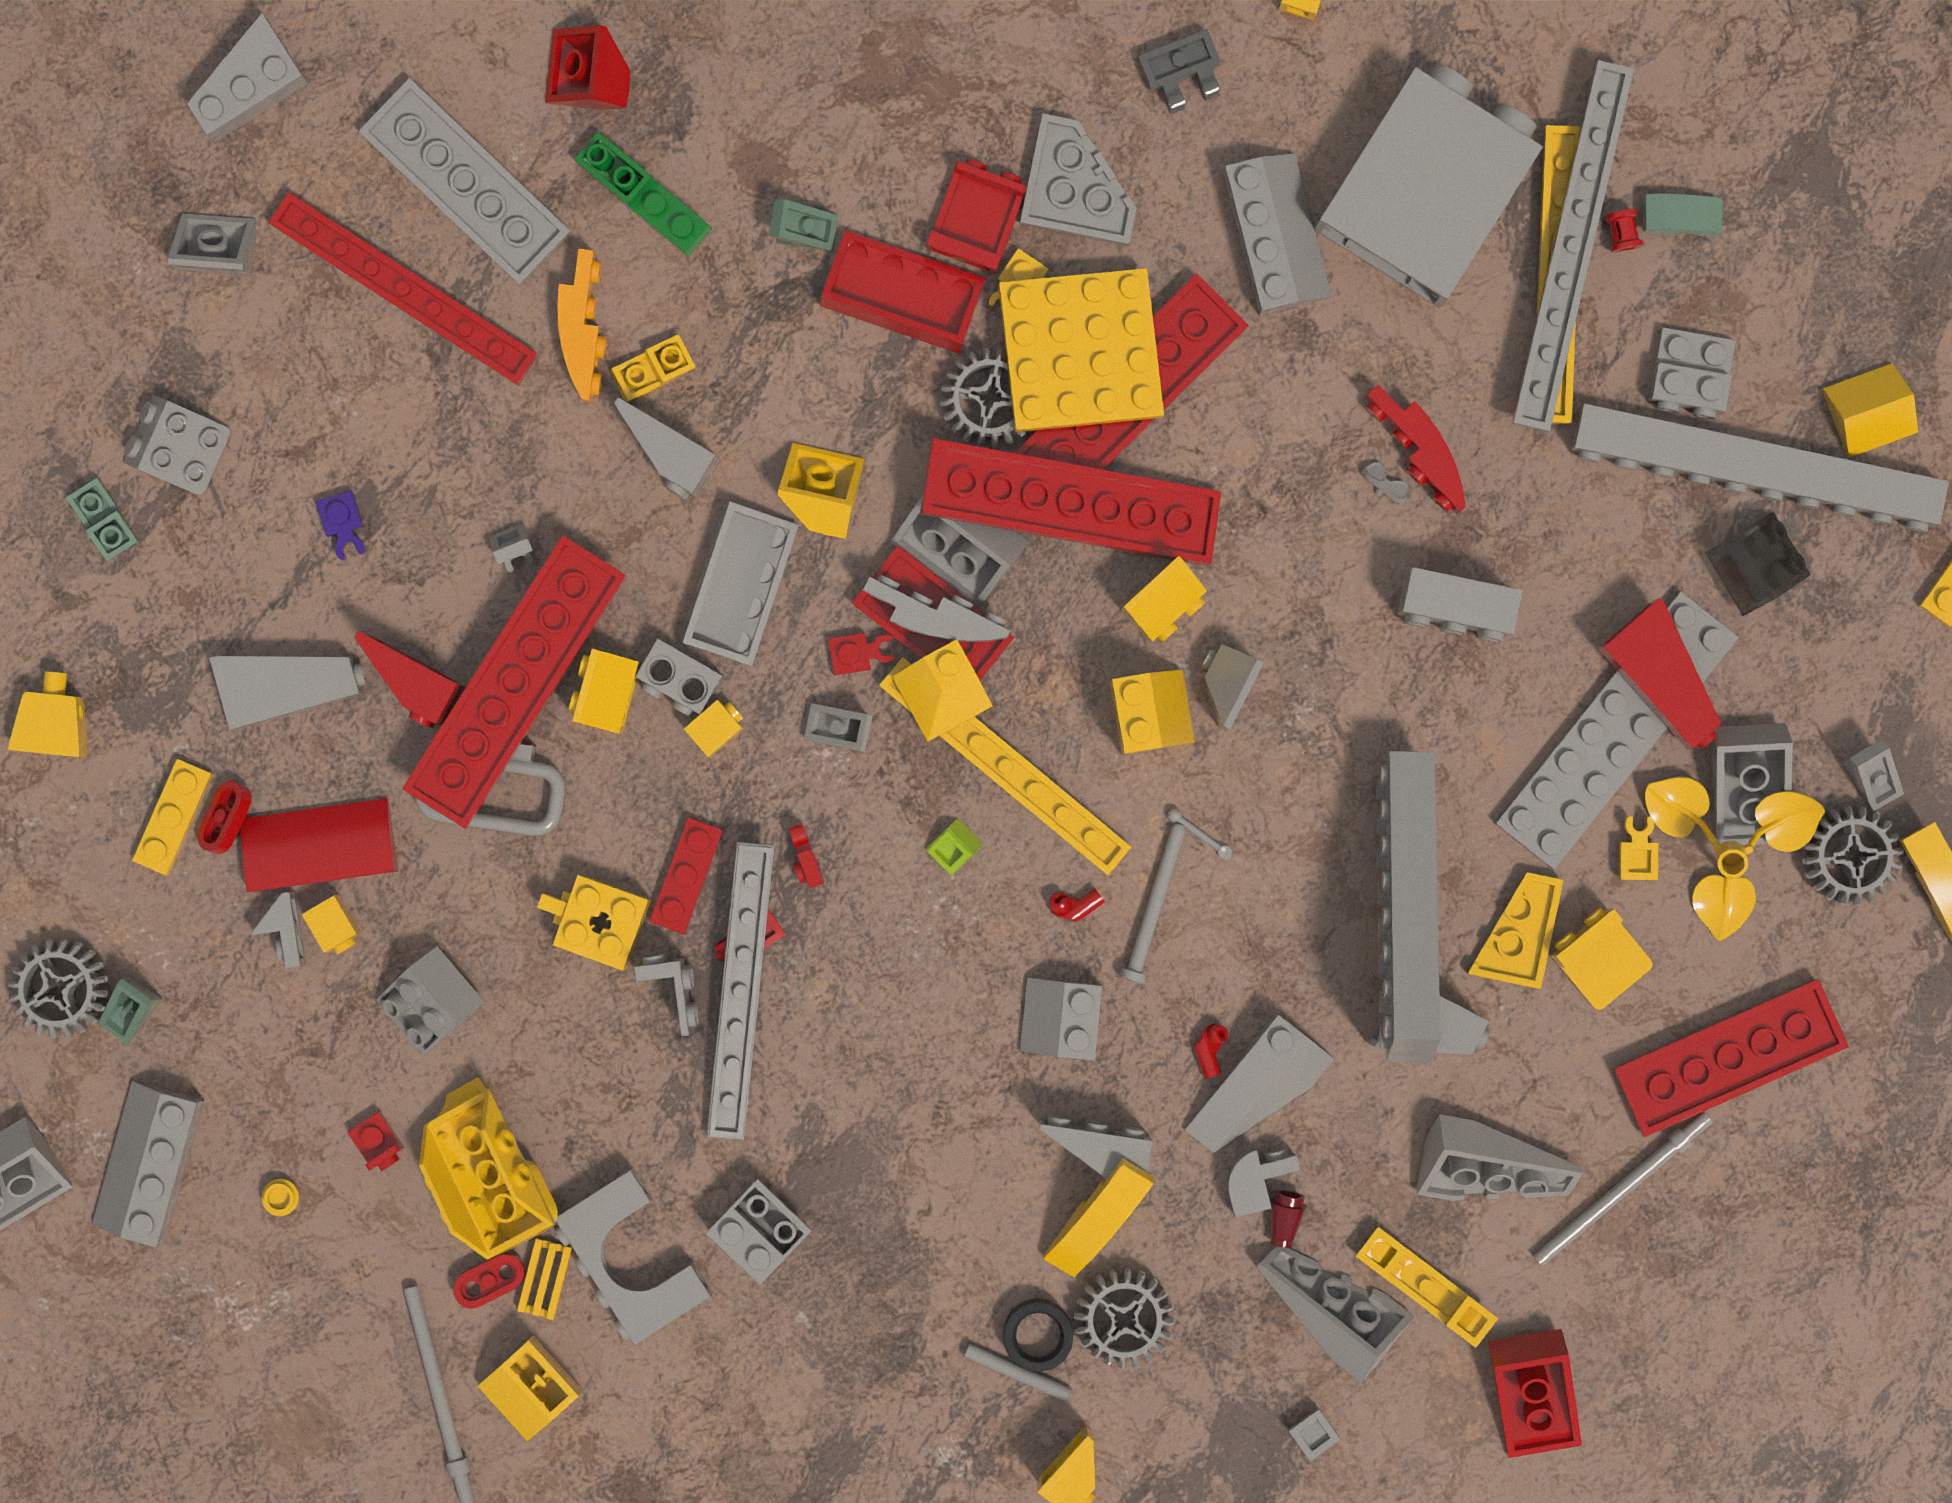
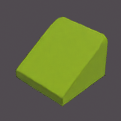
[925,819,983,876]

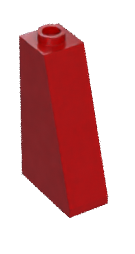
[1598,598,1721,749]

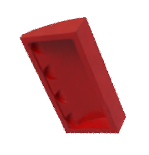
[820,230,985,354]
[241,798,398,893]

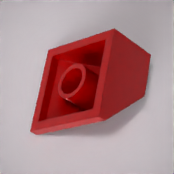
[545,25,631,110]

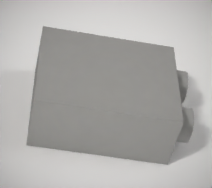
[1314,64,1543,308]

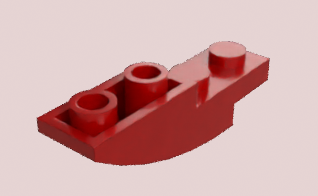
[1364,384,1466,515]

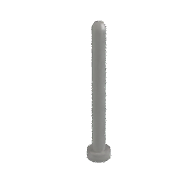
[1119,823,1185,984]

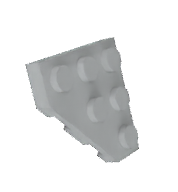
[1020,113,1137,246]

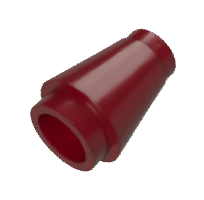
[1270,1190,1307,1248]

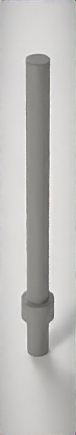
[1533,1111,1713,1267]
[403,1285,475,1503]

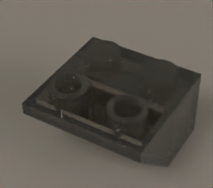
[1705,512,1811,616]

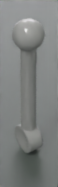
[1167,808,1233,860]

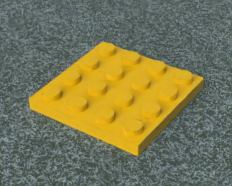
[998,268,1164,432]

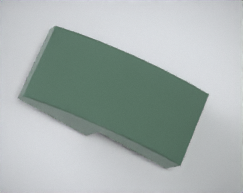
[1642,194,1722,238]
[65,476,138,561]

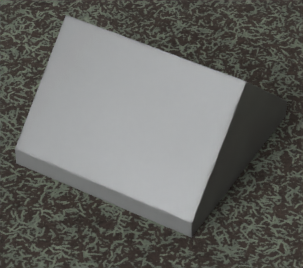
[168,213,256,277]

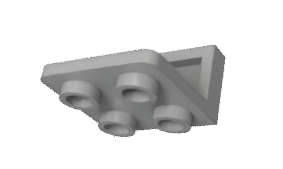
[123,395,230,495]
[635,953,699,1036]

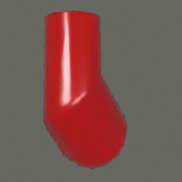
[1049,888,1105,922]
[1194,1024,1229,1079]

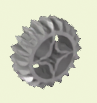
[940,348,1025,449]
[1801,806,1903,906]
[8,938,111,1039]
[1074,1267,1175,1369]

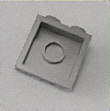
[1648,327,1736,419]

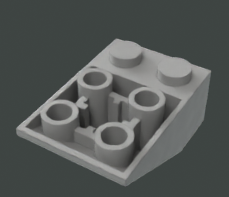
[1039,1114,1153,1179]

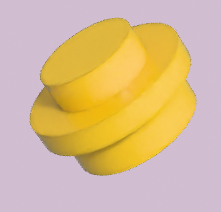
[261,1179,300,1216]

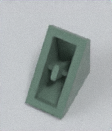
[98,977,162,1045]

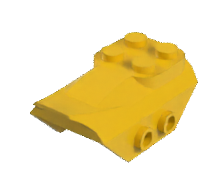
[419,1077,558,1260]

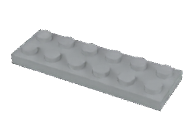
[358,78,572,286]

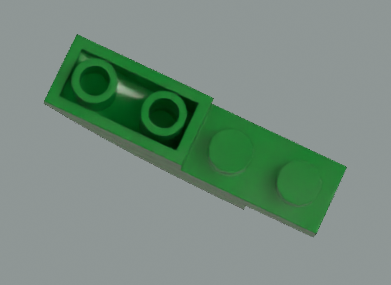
[574,132,712,257]

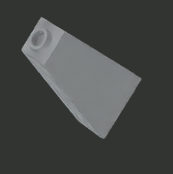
[209,656,367,731]

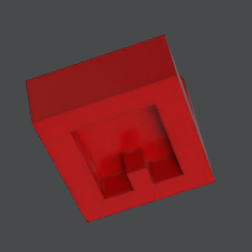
[347,1111,405,1172]

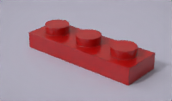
[649,817,724,935]

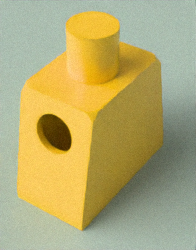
[8,671,87,758]

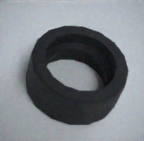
[1003,1298,1074,1372]

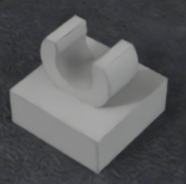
[489,523,533,573]

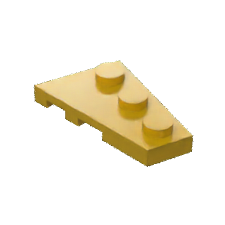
[1467,872,1564,989]

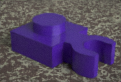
[316,491,366,561]

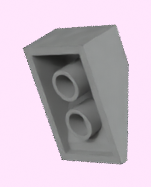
[614,397,720,500]
[1711,723,1793,845]

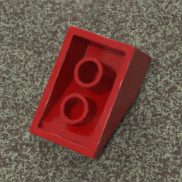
[354,631,466,728]
[1488,1329,1582,1458]

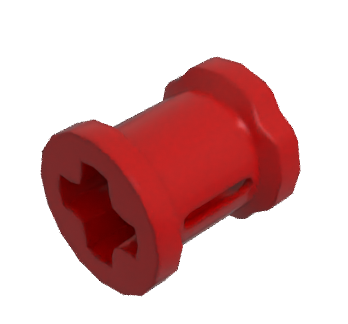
[1604,209,1644,253]

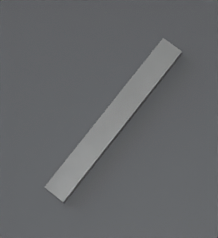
[706,841,774,1140]

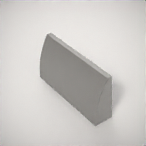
[678,501,799,666]

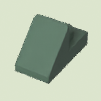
[769,199,838,252]

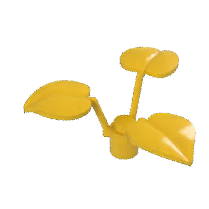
[1645,776,1825,941]

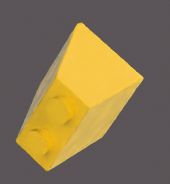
[1109,669,1195,755]

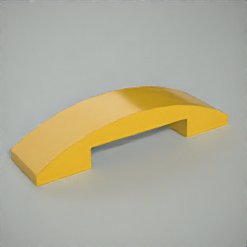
[1356,1227,1498,1348]

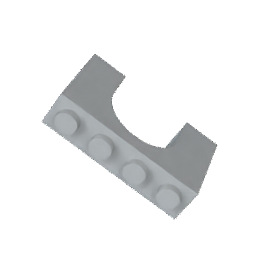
[554,1168,713,1345]

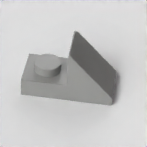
[804,703,873,752]
[1844,739,1904,812]
[251,891,306,968]

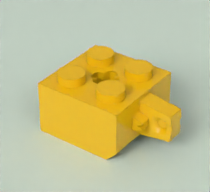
[537,875,652,971]

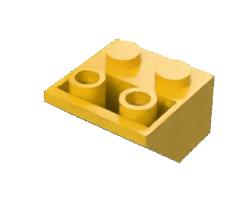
[568,649,641,734]
[477,1335,583,1441]

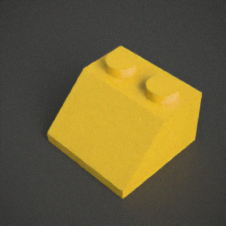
[1121,556,1207,643]

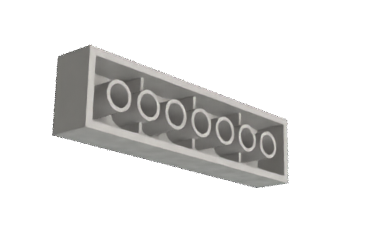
[1376,751,1440,1063]

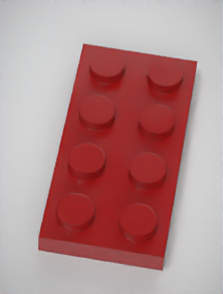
[852,545,1014,681]

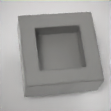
[1288,1407,1341,1462]

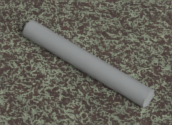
[963,1343,1071,1402]

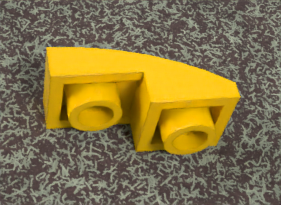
[610,334,696,403]

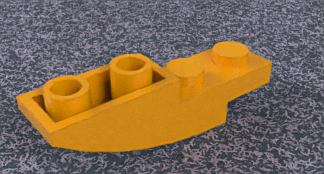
[557,249,607,404]

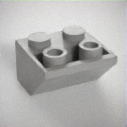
[376,946,485,1056]
[706,1179,812,1285]

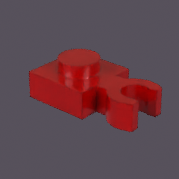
[828,633,896,676]
[788,824,824,889]

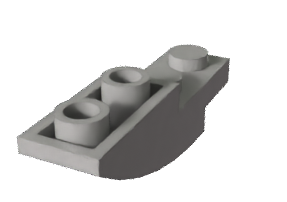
[863,575,1010,642]

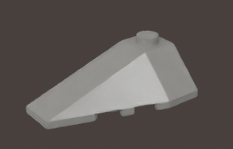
[1184,1013,1334,1153]
[1416,1114,1583,1201]
[1257,1246,1414,1383]

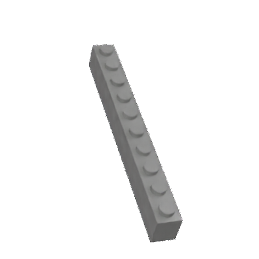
[1570,404,1950,532]

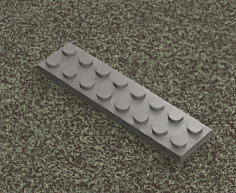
[1494,591,1739,870]

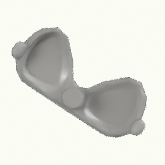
[1361,462,1409,505]

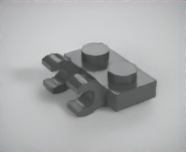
[1138,29,1221,115]

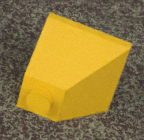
[778,443,864,539]
[892,639,993,742]
[1036,1425,1095,1503]

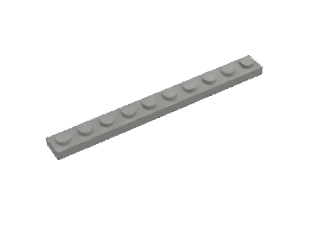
[1512,60,1634,432]

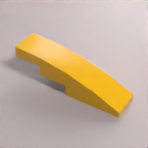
[1899,822,1952,943]
[1043,1158,1154,1277]

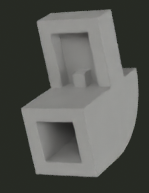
[1226,1148,1300,1218]

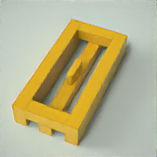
[517,1237,573,1320]

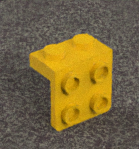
[1550,907,1653,1010]

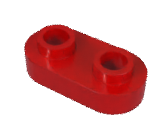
[197,781,251,854]
[453,1253,525,1309]

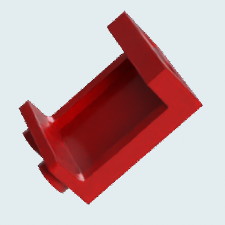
[926,159,1027,274]

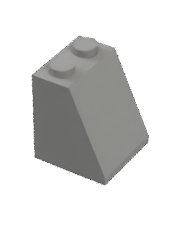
[1367,996,1490,1055]

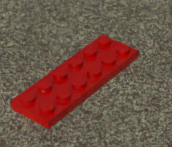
[1612,979,1849,1137]

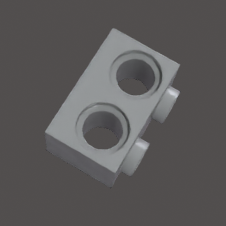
[635,638,724,718]

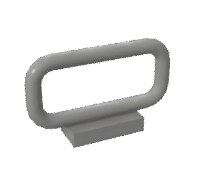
[415,744,565,836]

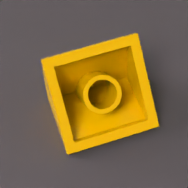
[1822,363,1918,458]

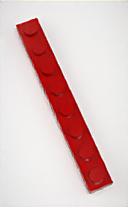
[268,192,538,386]

